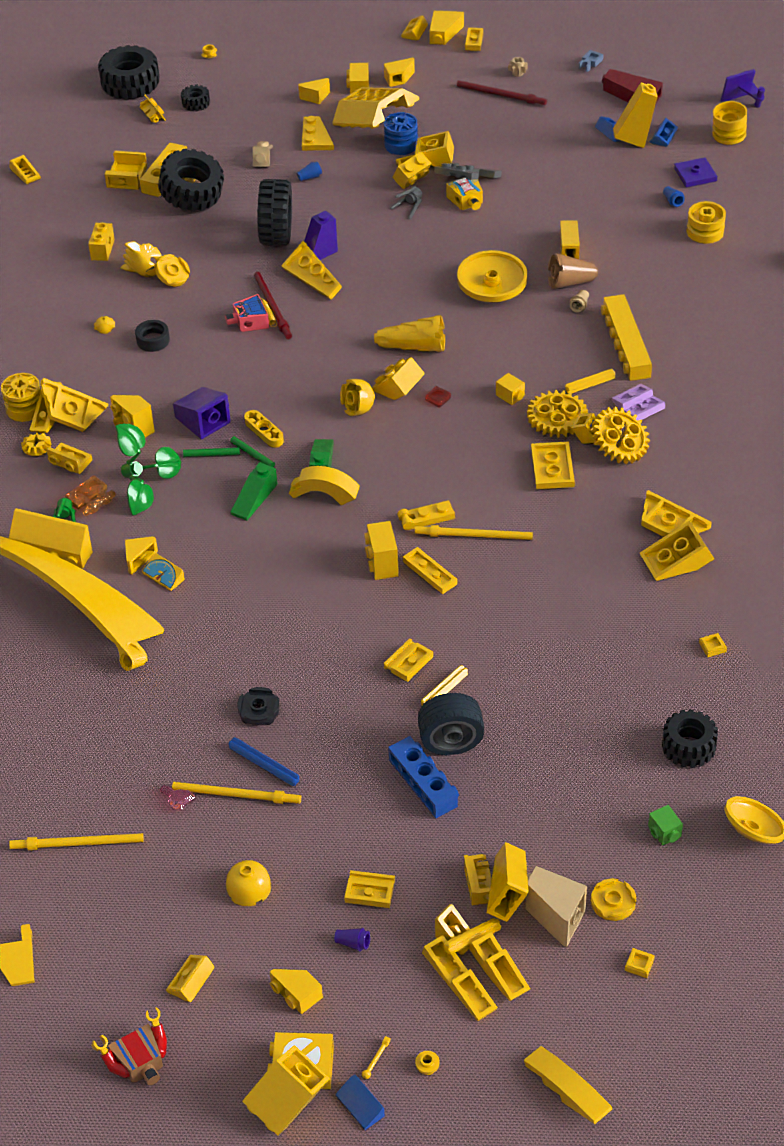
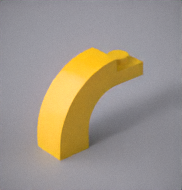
[289,466,360,505]

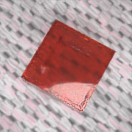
[425,386,451,408]

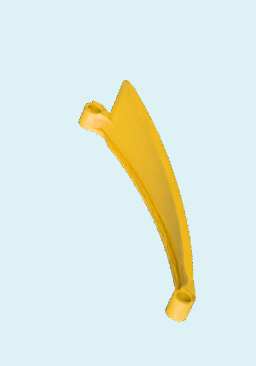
[0,536,164,671]

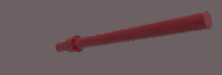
[457,80,547,105]
[254,272,292,340]

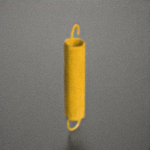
[260,298,277,327]

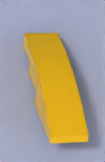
[524,1046,612,1124]

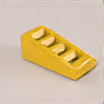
[9,155,41,184]

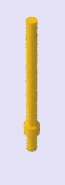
[415,525,533,540]
[172,782,301,804]
[9,833,144,851]

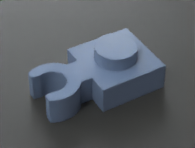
[578,50,604,72]

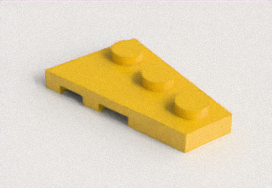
[302,116,334,151]

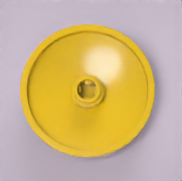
[457,250,527,302]

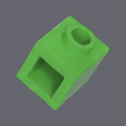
[648,805,683,846]

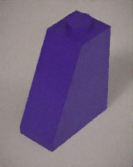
[304,211,338,260]

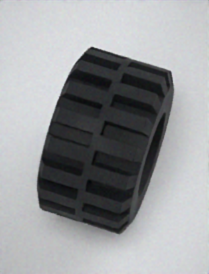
[662,709,718,768]

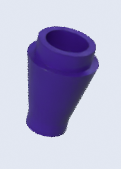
[334,928,370,951]

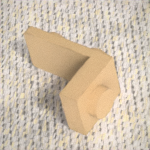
[253,141,273,167]

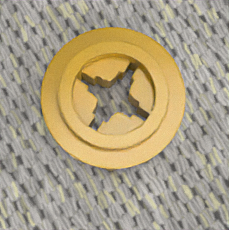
[21,432,52,456]

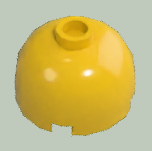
[340,379,375,416]
[226,860,271,906]

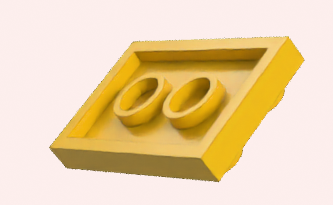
[531,442,575,489]

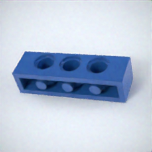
[388,736,459,818]

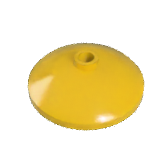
[724,796,784,844]

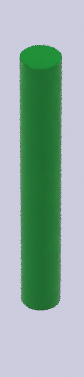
[230,436,275,467]
[183,447,240,457]

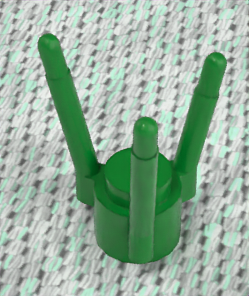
[52,498,76,522]

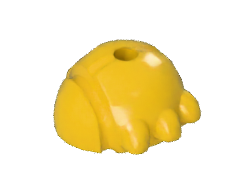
[94,316,115,334]

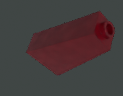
[602,69,663,105]

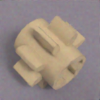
[508,57,528,77]

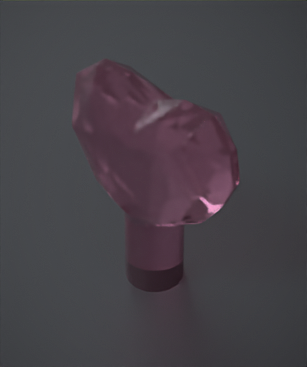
[160,785,195,810]

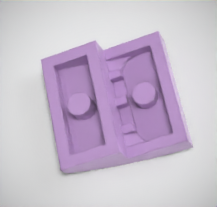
[612,384,665,421]

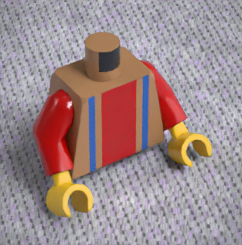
[91,1007,167,1085]

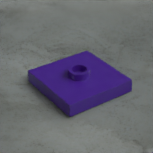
[674,157,718,187]

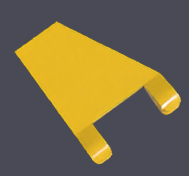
[0,924,35,986]

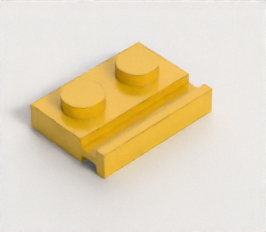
[384,638,433,682]
[344,870,395,908]

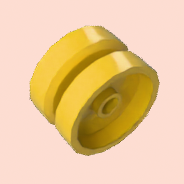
[686,201,726,244]

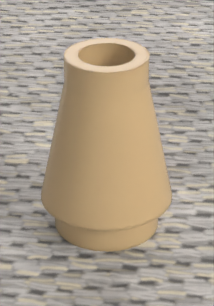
[570,290,589,312]

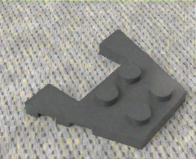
[435,162,502,180]

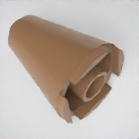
[548,253,598,289]

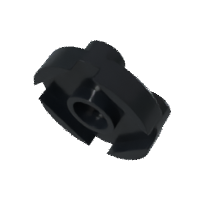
[237,687,280,725]

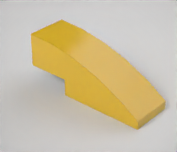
[469,932,530,1001]

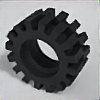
[181,84,210,112]

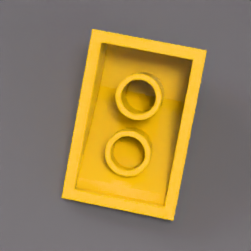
[640,521,714,581]

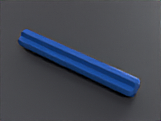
[228,737,300,786]

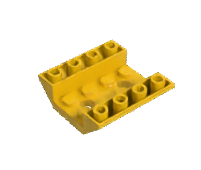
[332,87,419,129]

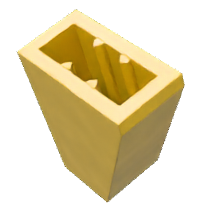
[429,10,464,45]

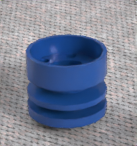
[384,112,418,155]

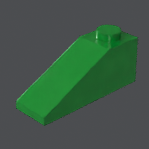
[309,439,334,468]
[230,462,278,521]

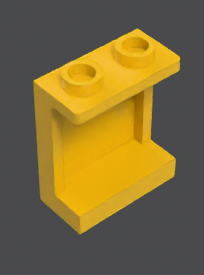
[105,151,147,190]

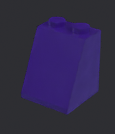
[173,387,231,440]

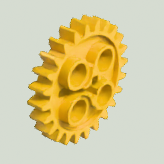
[527,390,588,438]
[591,407,650,464]

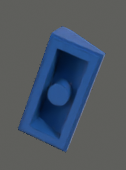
[595,116,620,142]
[649,118,678,147]
[335,1074,385,1130]

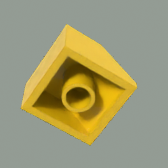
[415,131,454,167]

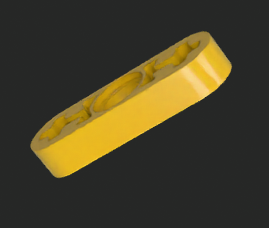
[244,410,284,448]

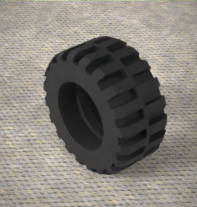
[98,45,160,100]
[158,149,224,212]
[257,179,292,246]

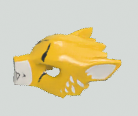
[120,241,162,277]

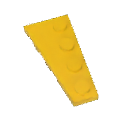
[281,241,342,300]

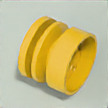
[712,101,747,145]
[1,373,41,422]

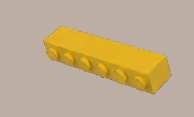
[601,294,652,381]

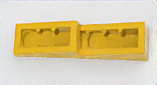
[422,935,498,1021]

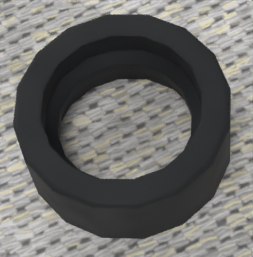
[135,320,170,352]

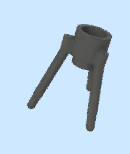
[390,186,422,220]

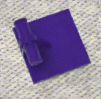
[720,69,765,108]

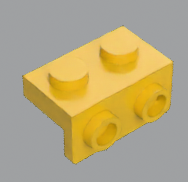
[46,443,93,474]

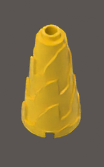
[374,315,445,352]

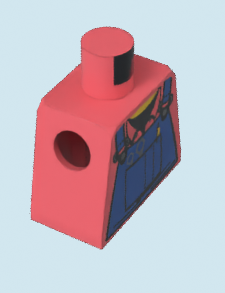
[225,294,269,332]

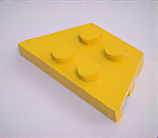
[40,378,108,432]
[641,490,712,537]

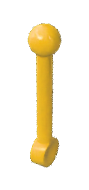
[362,1036,391,1079]

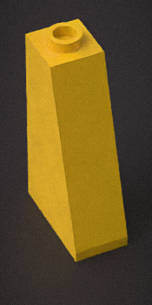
[613,82,657,148]
[560,220,580,259]
[486,842,529,922]

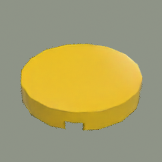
[155,254,190,287]
[590,878,637,921]

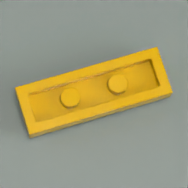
[403,547,457,594]

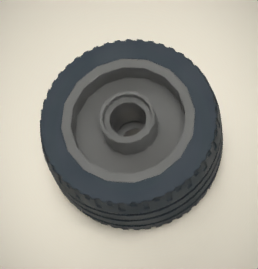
[418,693,484,756]

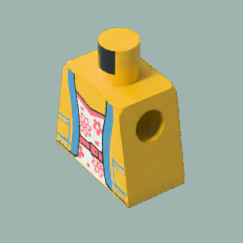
[446,178,483,210]

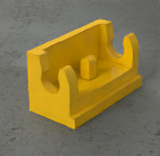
[464,854,492,906]

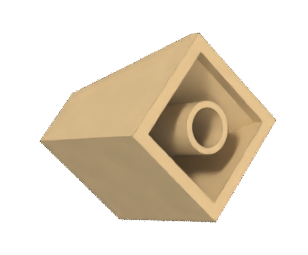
[524,866,587,947]

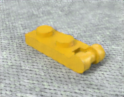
[397,500,455,530]

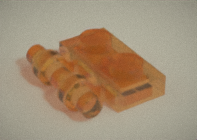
[65,476,116,516]

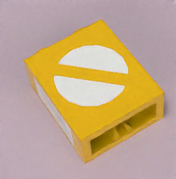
[267,1032,334,1089]

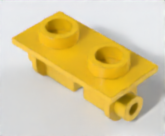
[140,94,166,123]

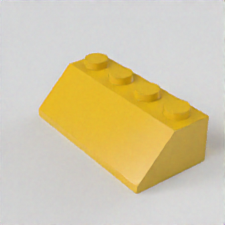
[9,508,93,569]

